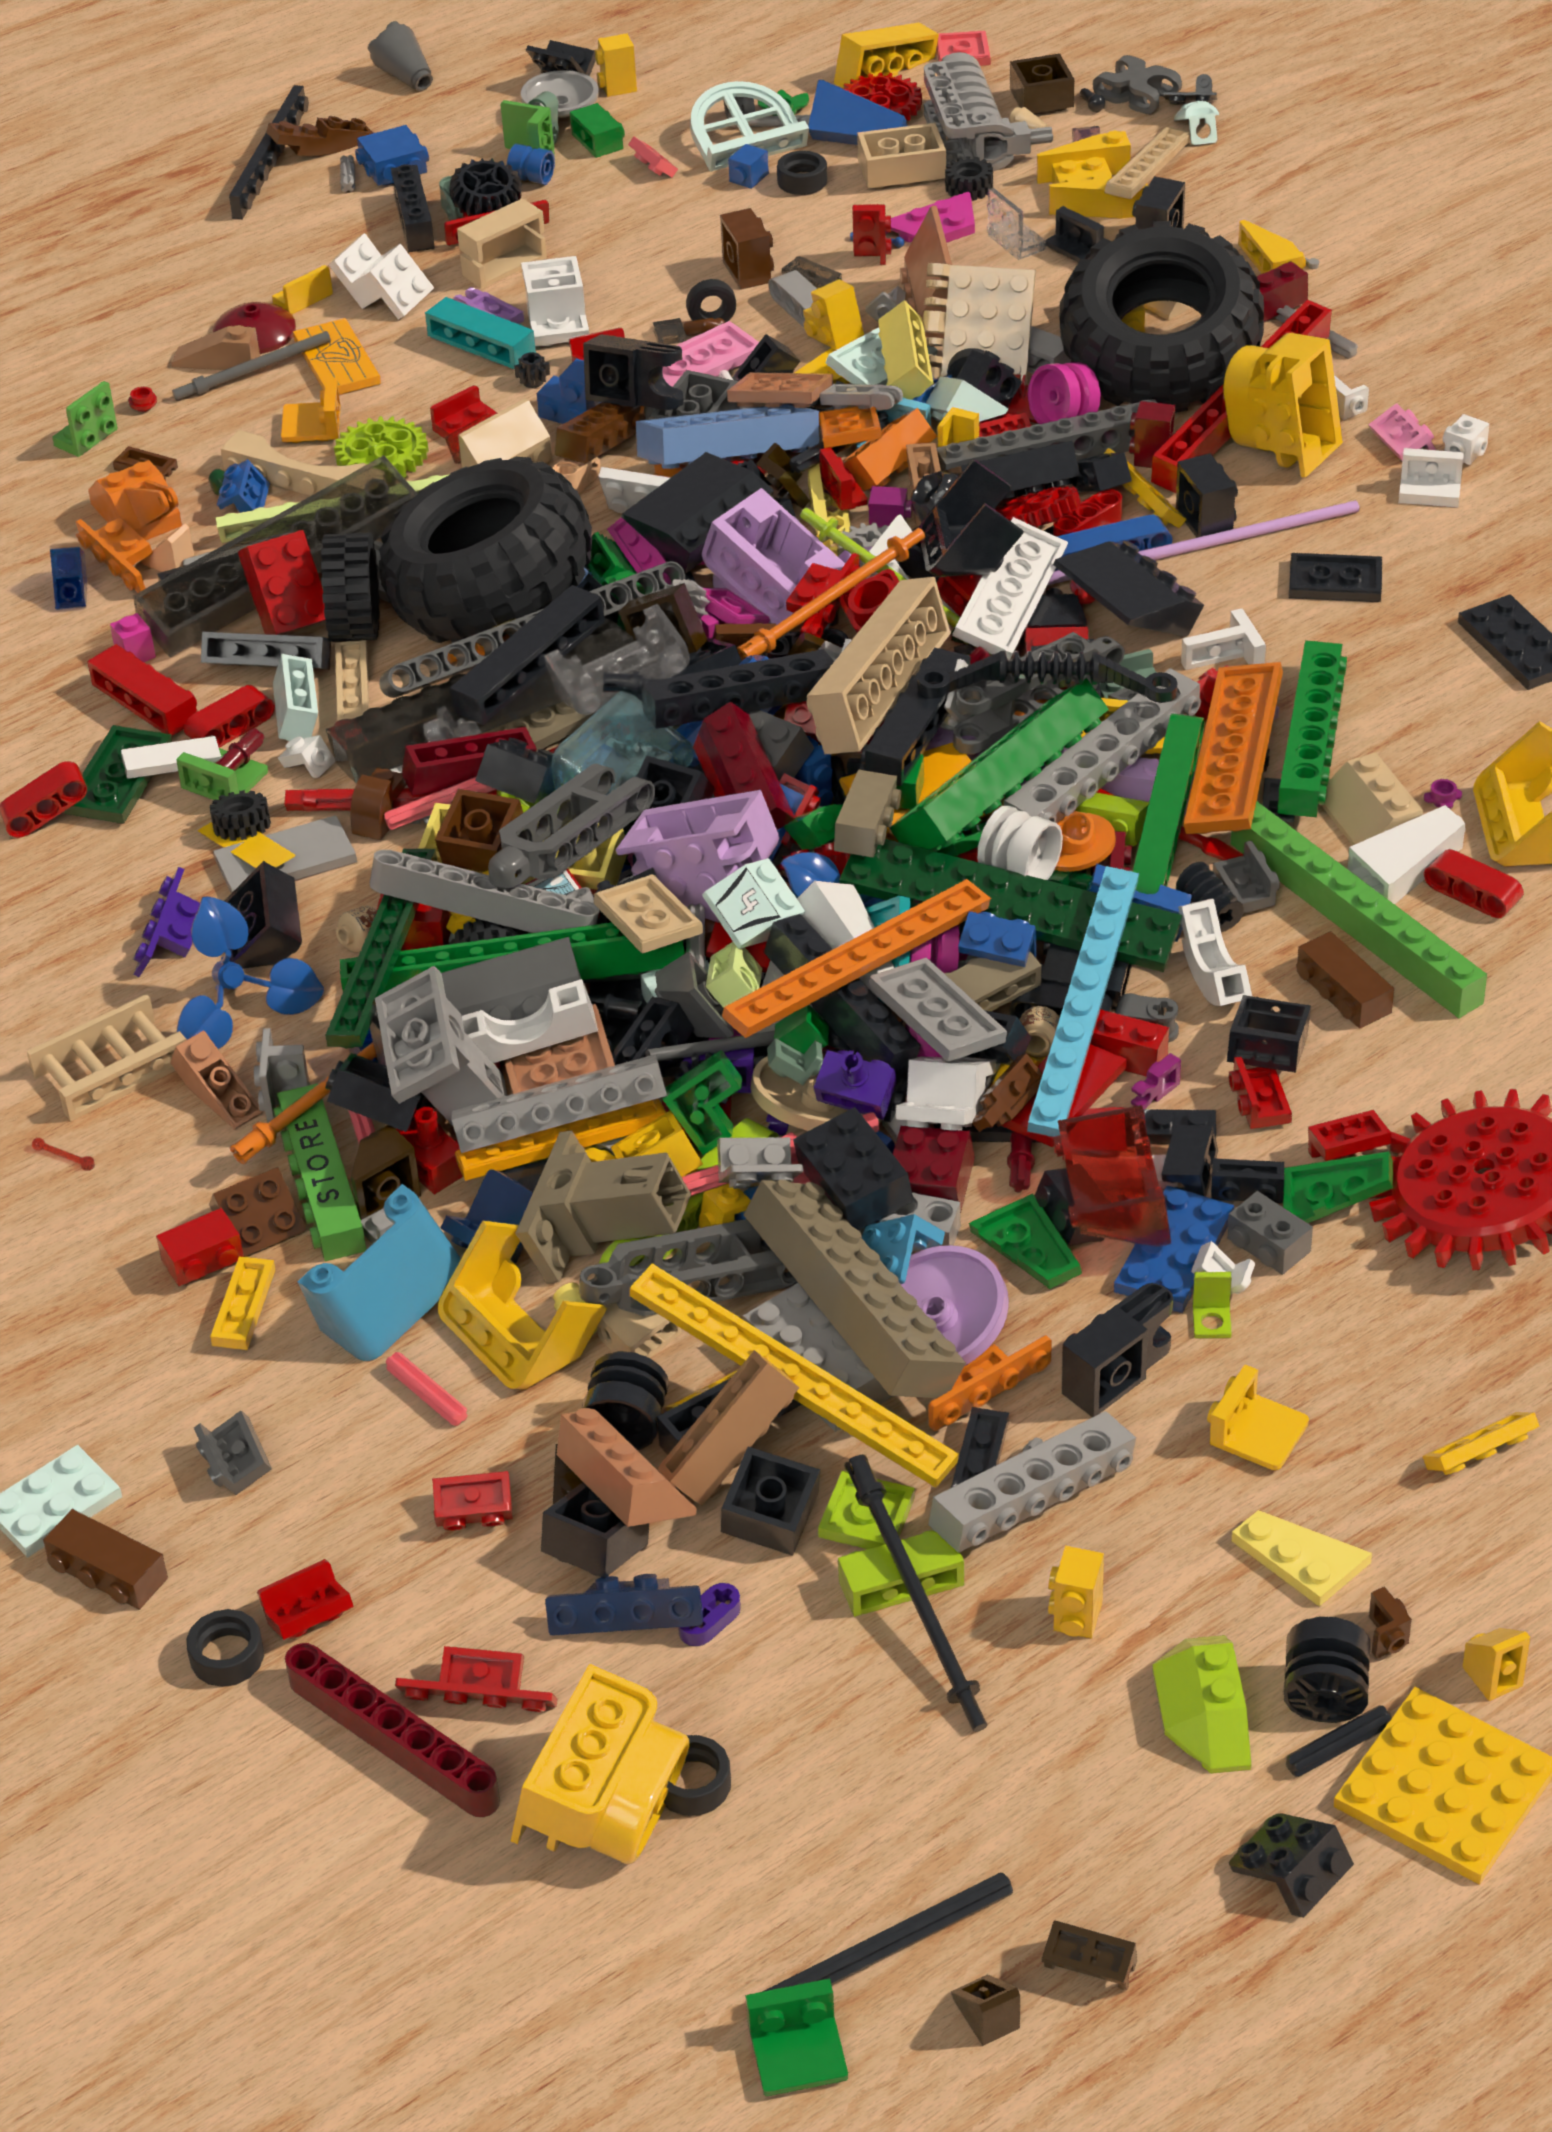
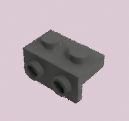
[1212,841,1280,913]
[194,1411,272,1495]

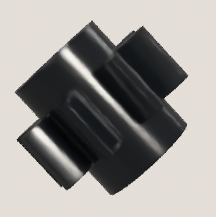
[514,352,550,388]

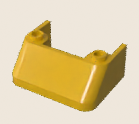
[1473,721,1552,867]
[438,1221,607,1390]

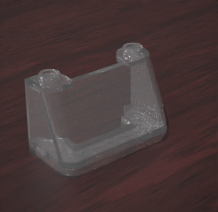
[544,604,690,715]

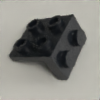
[1229,1813,1354,1918]

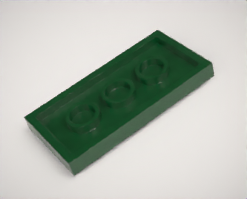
[65,725,172,824]

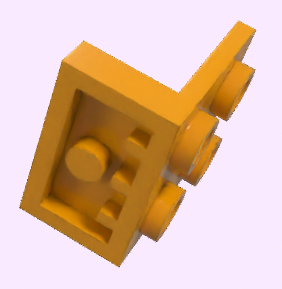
[281,377,341,443]

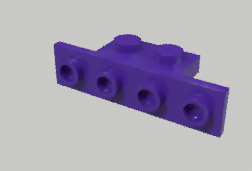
[133,867,200,977]

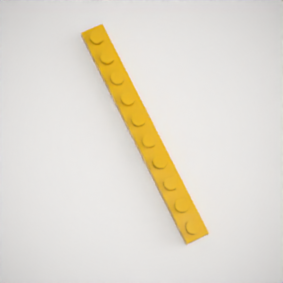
[630,1264,959,1488]

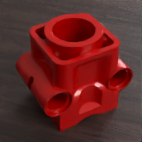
[839,569,900,633]

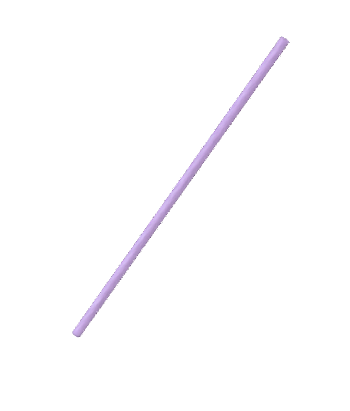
[1048,500,1359,585]

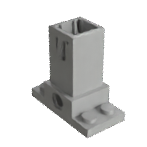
[375,966,508,1125]

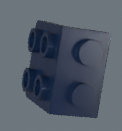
[440,1169,534,1263]

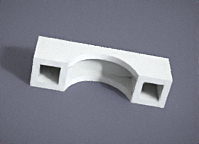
[462,979,598,1063]

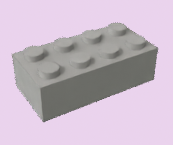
[743,1283,893,1432]

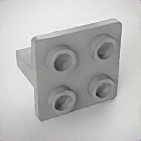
[254,1028,310,1123]

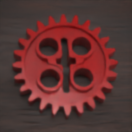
[843,72,922,121]
[995,486,1081,527]

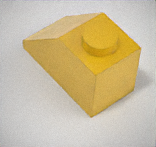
[1462,1628,1530,1701]

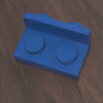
[217,459,270,513]

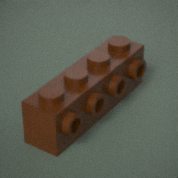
[555,402,646,464]

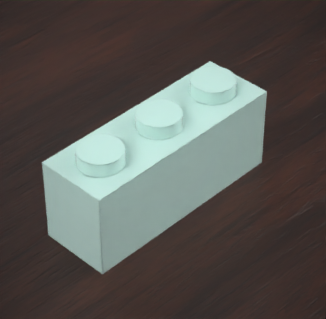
[273,654,318,741]

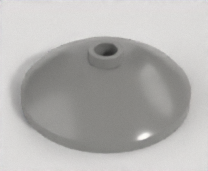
[521,70,599,118]

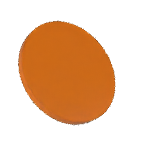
[1054,811,1116,871]

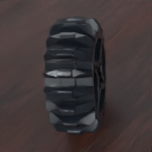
[449,158,522,217]

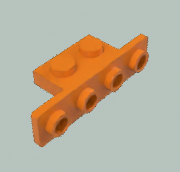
[76,517,153,597]
[928,1335,1052,1431]

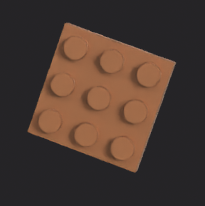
[727,373,833,408]
[504,1004,615,1094]

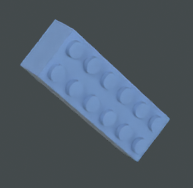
[636,403,819,469]

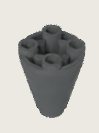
[368,21,433,91]

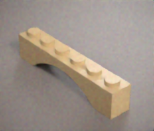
[221,430,390,497]

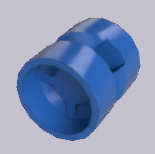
[507,144,555,185]

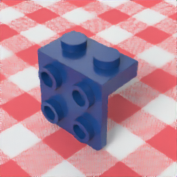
[958,911,1037,967]

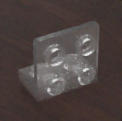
[987,188,1046,260]

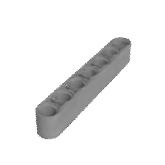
[369,850,599,933]

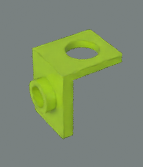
[1192,1272,1232,1338]

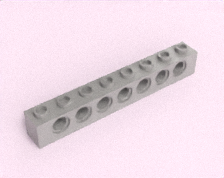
[1004,668,1201,823]

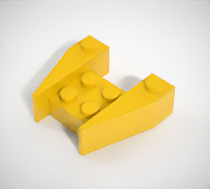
[1037,130,1148,219]

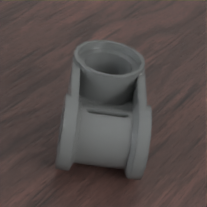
[1115,993,1179,1043]

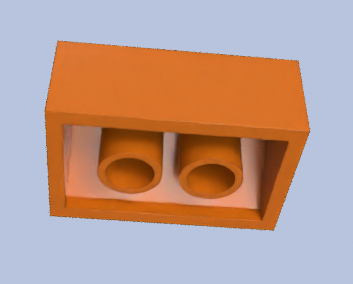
[842,408,938,491]

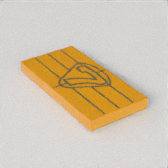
[293,318,381,395]

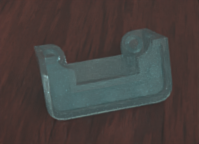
[551,691,694,795]

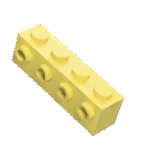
[878,300,934,400]

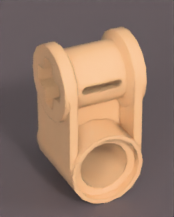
[553,457,600,495]

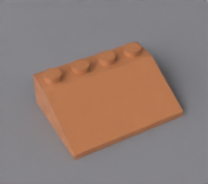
[900,206,952,339]

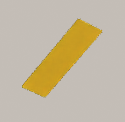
[197,822,296,868]

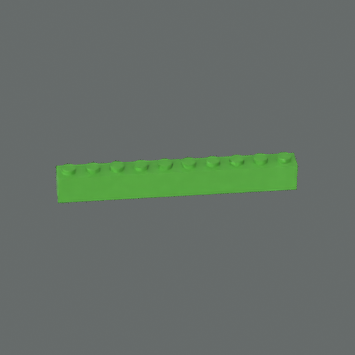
[1230,801,1487,1018]

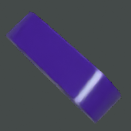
[678,1583,741,1647]

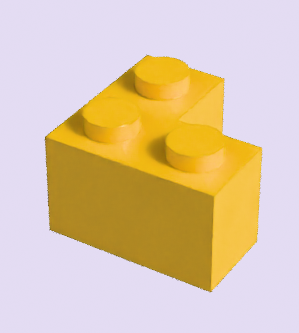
[803,279,864,350]

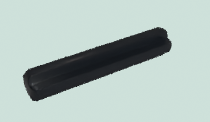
[1285,1705,1392,1777]

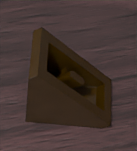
[951,1974,1020,2046]

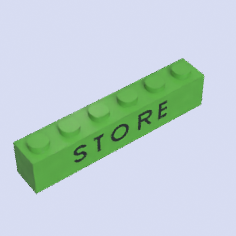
[273,1083,366,1261]

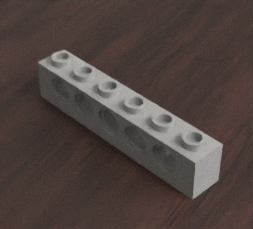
[452,1054,667,1153]
[928,1411,1136,1553]

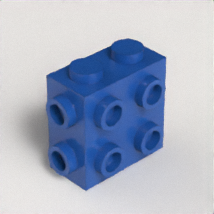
[355,125,429,186]

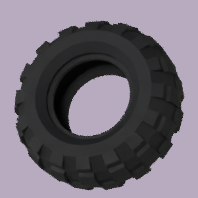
[1059,221,1264,413]
[379,456,592,643]

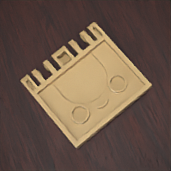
[923,263,1036,384]

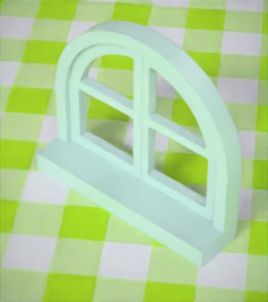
[690,81,809,172]

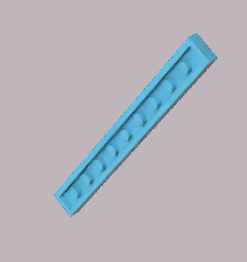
[1027,866,1139,1139]

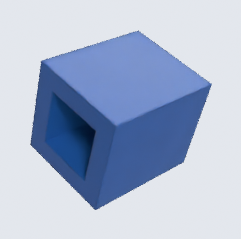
[728,144,769,189]

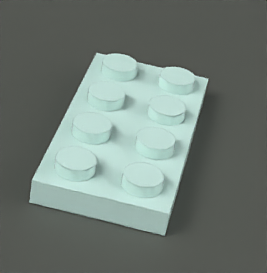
[825,327,938,385]

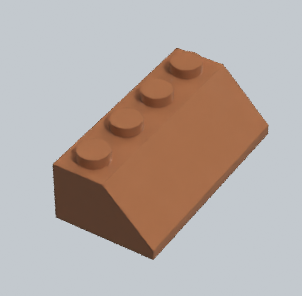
[556,1408,697,1527]

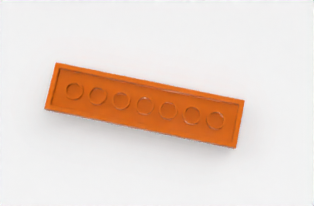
[1183,662,1283,834]

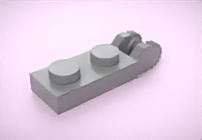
[819,384,903,410]

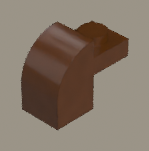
[350,768,407,840]

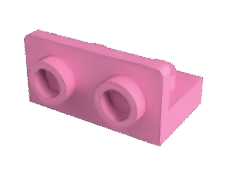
[1368,403,1436,461]

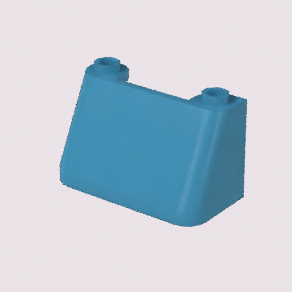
[297,1184,461,1361]

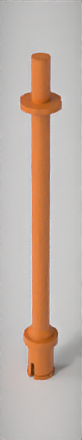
[737,528,925,661]
[230,1042,377,1165]

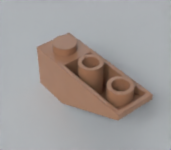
[170,1030,263,1130]

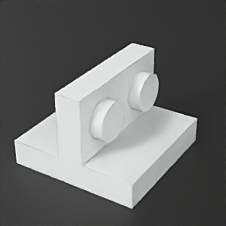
[1398,448,1464,507]

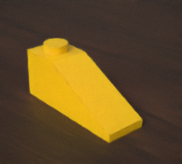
[1238,220,1306,274]

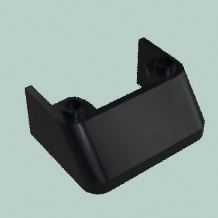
[919,459,1024,577]

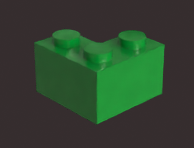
[662,1050,742,1155]

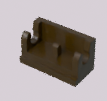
[1042,1920,1137,1990]

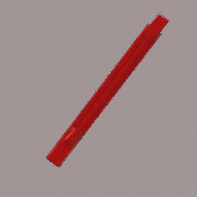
[284,788,497,811]

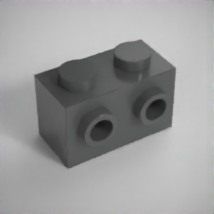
[1227,1191,1313,1275]

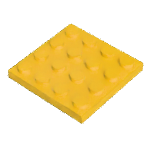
[1333,1687,1552,1885]

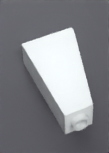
[1348,805,1465,904]
[797,881,894,997]

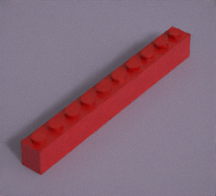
[1151,299,1332,493]

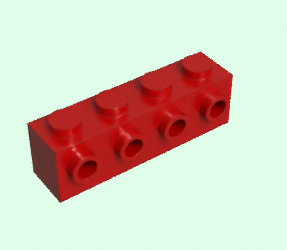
[87,644,197,737]

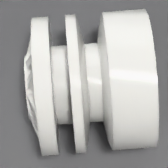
[977,806,1063,880]

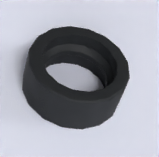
[777,150,827,195]
[186,1609,264,1687]
[664,1735,731,1816]

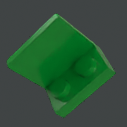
[745,1978,848,2097]

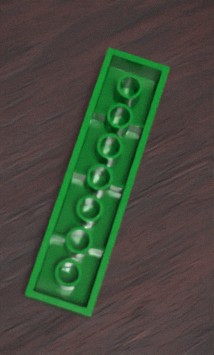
[889,678,1109,852]

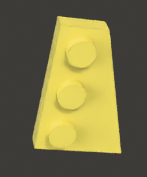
[1231,1510,1372,1607]

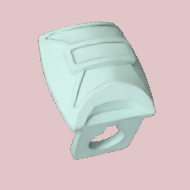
[1174,101,1219,145]

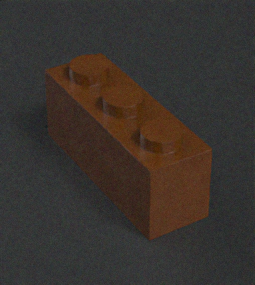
[1296,931,1394,1029]
[43,1509,168,1610]

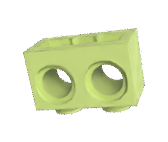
[705,942,763,1008]

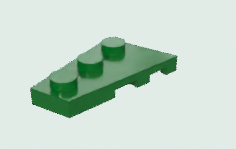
[1283,1151,1393,1223]
[969,1193,1082,1289]

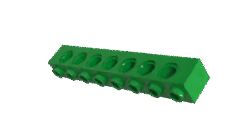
[1278,640,1347,818]

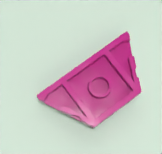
[886,192,975,243]

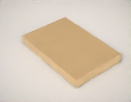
[594,874,703,954]

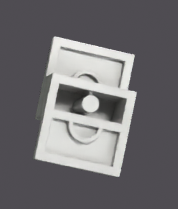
[328,233,434,320]
[521,256,589,346]
[896,1057,996,1130]

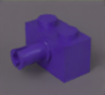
[813,1050,897,1120]

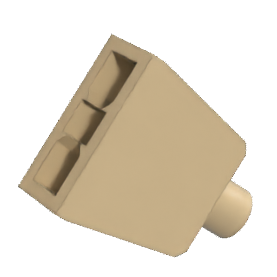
[597,1303,682,1358]

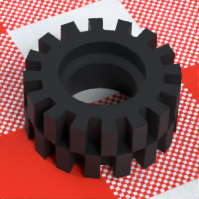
[945,156,993,201]
[209,790,271,841]

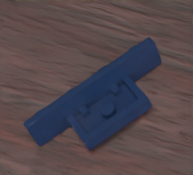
[545,1574,704,1635]

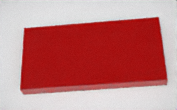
[1002,1044,1127,1148]

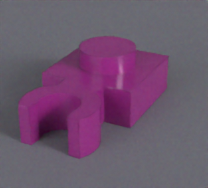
[1131,1053,1181,1109]

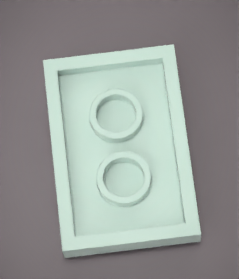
[0,1445,122,1558]

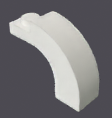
[1178,899,1252,1006]

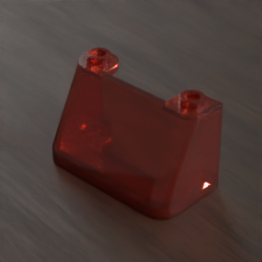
[1053,1105,1171,1247]

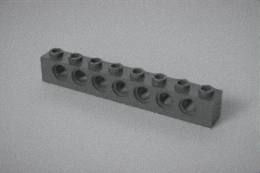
[937,399,1157,472]

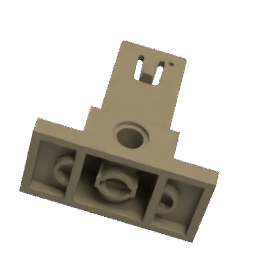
[516,1131,691,1284]

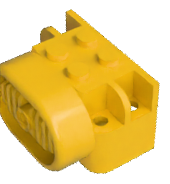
[1223,333,1343,478]
[510,1664,689,1864]

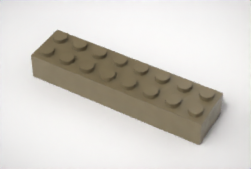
[744,1179,966,1398]

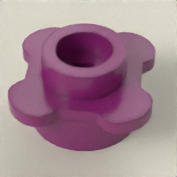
[1424,779,1462,809]

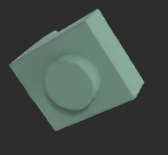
[767,1038,824,1085]

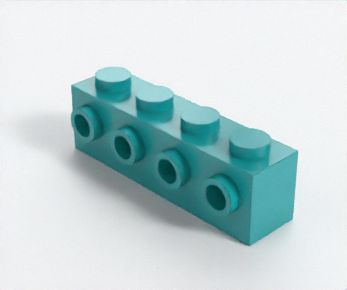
[425,297,536,370]

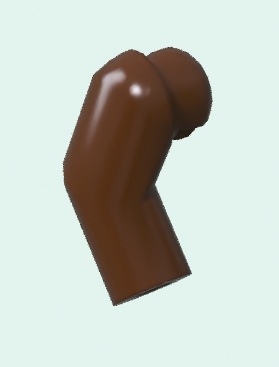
[684,318,726,336]

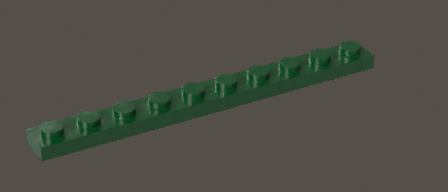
[325,848,437,1049]

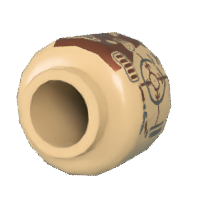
[336,906,376,953]
[1019,1006,1060,1058]

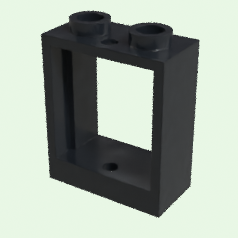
[1227,995,1311,1073]
[325,1053,424,1132]

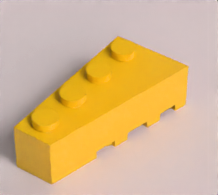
[834,22,939,89]

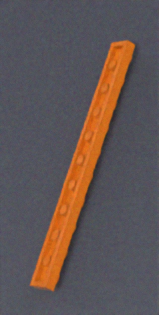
[722,879,991,1038]

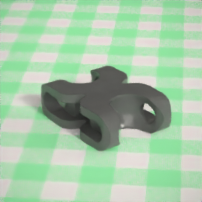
[1093,55,1182,114]

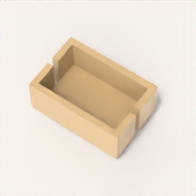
[457,198,547,289]

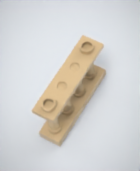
[27,994,186,1122]

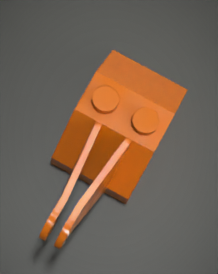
[88,460,182,540]

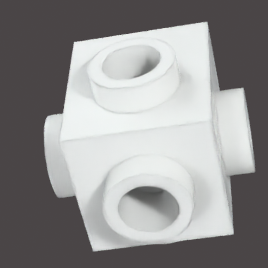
[1443,414,1489,465]

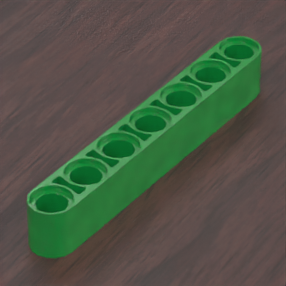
[1133,713,1204,894]

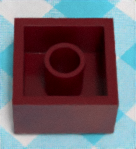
[893,1125,975,1213]

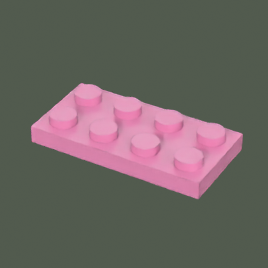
[662,321,759,387]

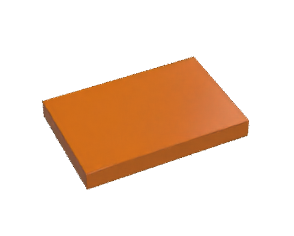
[819,405,882,448]

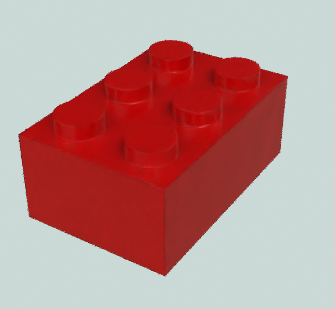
[237,530,326,635]

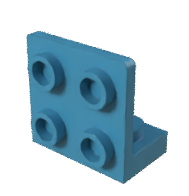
[861,1214,945,1284]

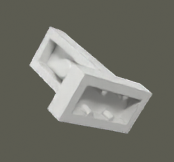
[1181,608,1266,670]

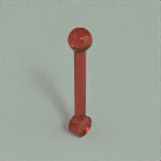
[32,1137,95,1171]

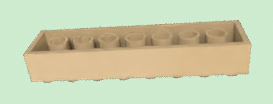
[807,577,951,754]

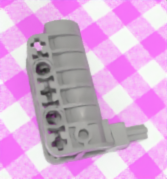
[924,52,1053,171]

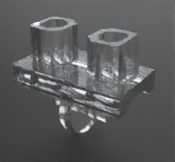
[424,706,481,742]

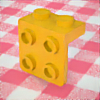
[1207,1364,1309,1470]

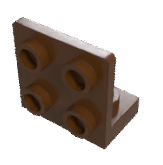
[209,1167,306,1257]

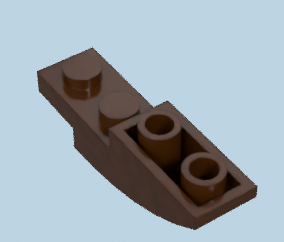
[266,116,373,156]

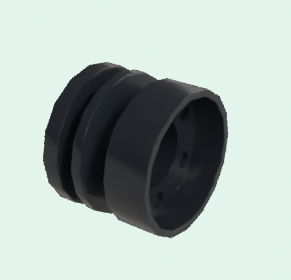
[582,1351,669,1450]
[1283,1616,1370,1723]

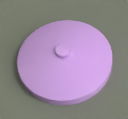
[901,1245,1009,1365]

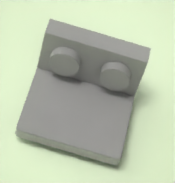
[717,1137,803,1189]

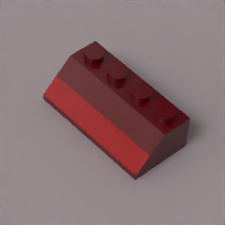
[693,702,795,830]

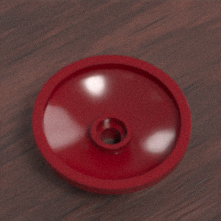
[213,302,296,354]

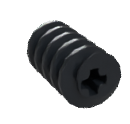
[1176,862,1244,932]

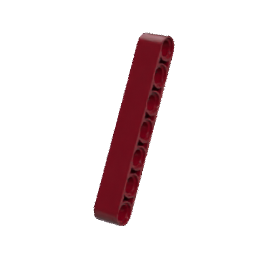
[285,1643,500,1817]

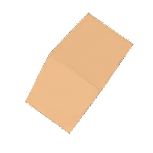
[141,523,194,572]

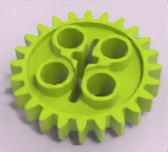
[334,416,429,481]

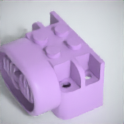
[702,488,845,625]
[616,790,779,922]

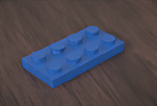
[1114,1185,1234,1313]

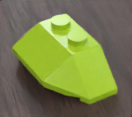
[1152,1635,1252,1774]

